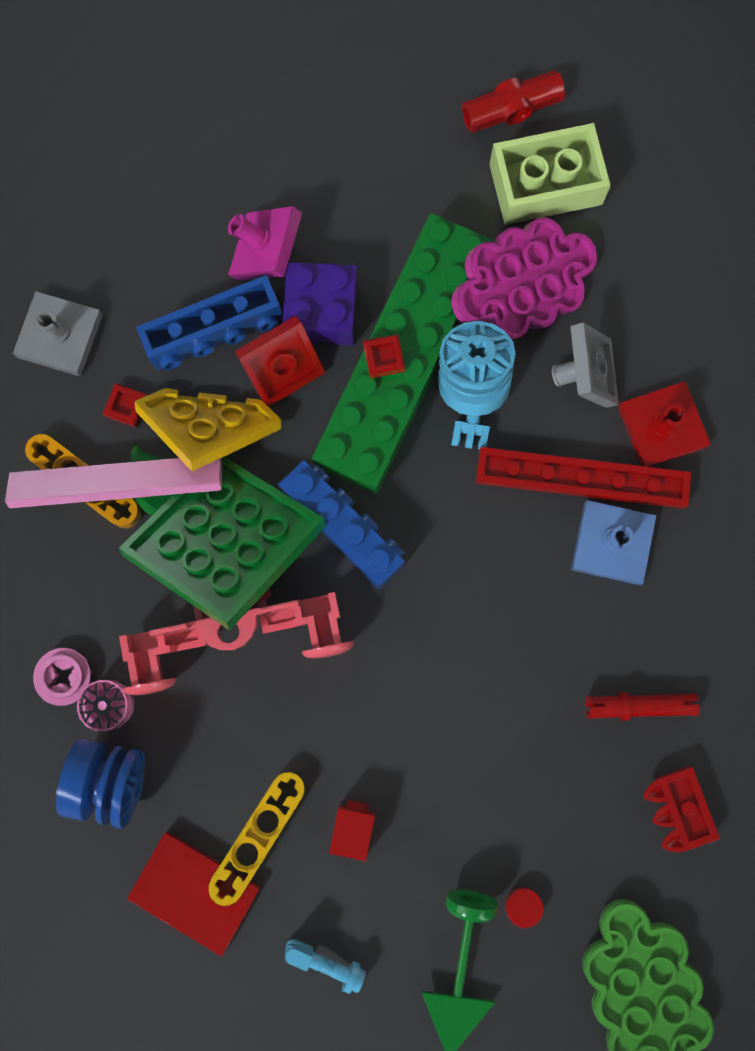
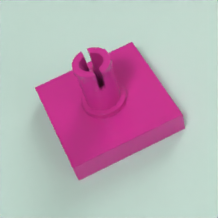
[228,206,302,281]

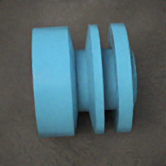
[438,321,516,416]

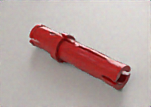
[585,692,700,721]

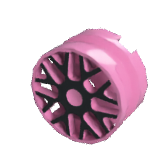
[77,680,135,731]

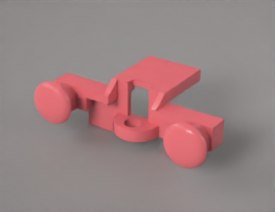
[119,592,354,695]

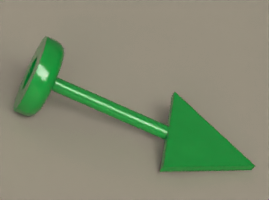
[421,889,498,1051]

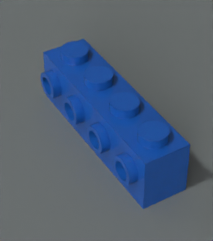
[136,275,283,371]
[278,460,405,590]

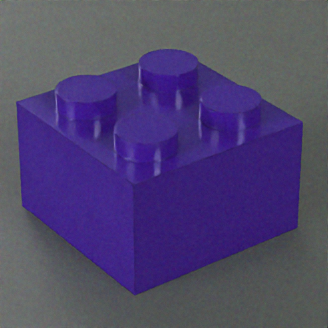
[283,262,358,346]

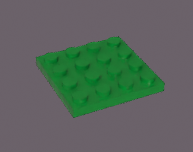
[119,457,326,631]

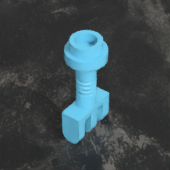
[451,415,490,450]
[285,938,366,994]

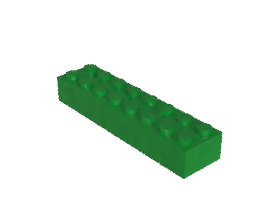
[312,213,493,495]

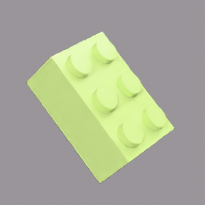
[490,123,611,225]

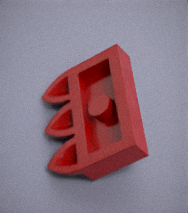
[643,766,720,852]

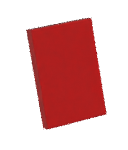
[127,831,261,957]

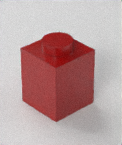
[329,800,375,861]

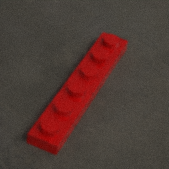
[475,447,691,509]

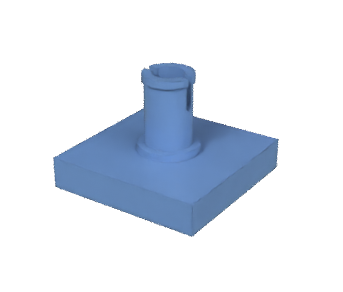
[571,500,656,585]

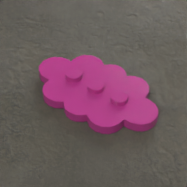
[451,217,597,339]

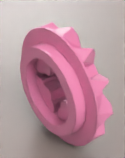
[33,648,92,706]

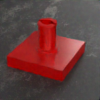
[235,316,325,407]
[618,381,711,467]

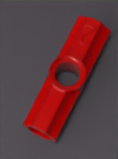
[461,70,566,133]

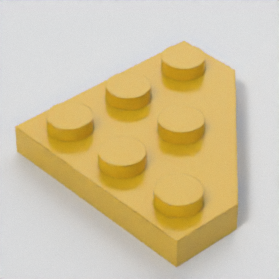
[134,388,281,472]

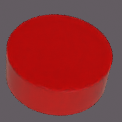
[505,887,543,928]

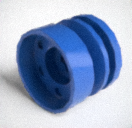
[56,738,145,829]

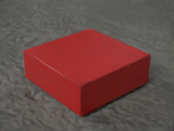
[363,334,405,379]
[102,383,148,428]

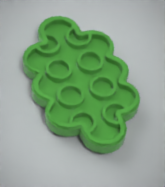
[582,899,714,1051]

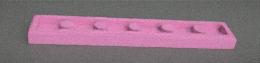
[5,458,222,508]

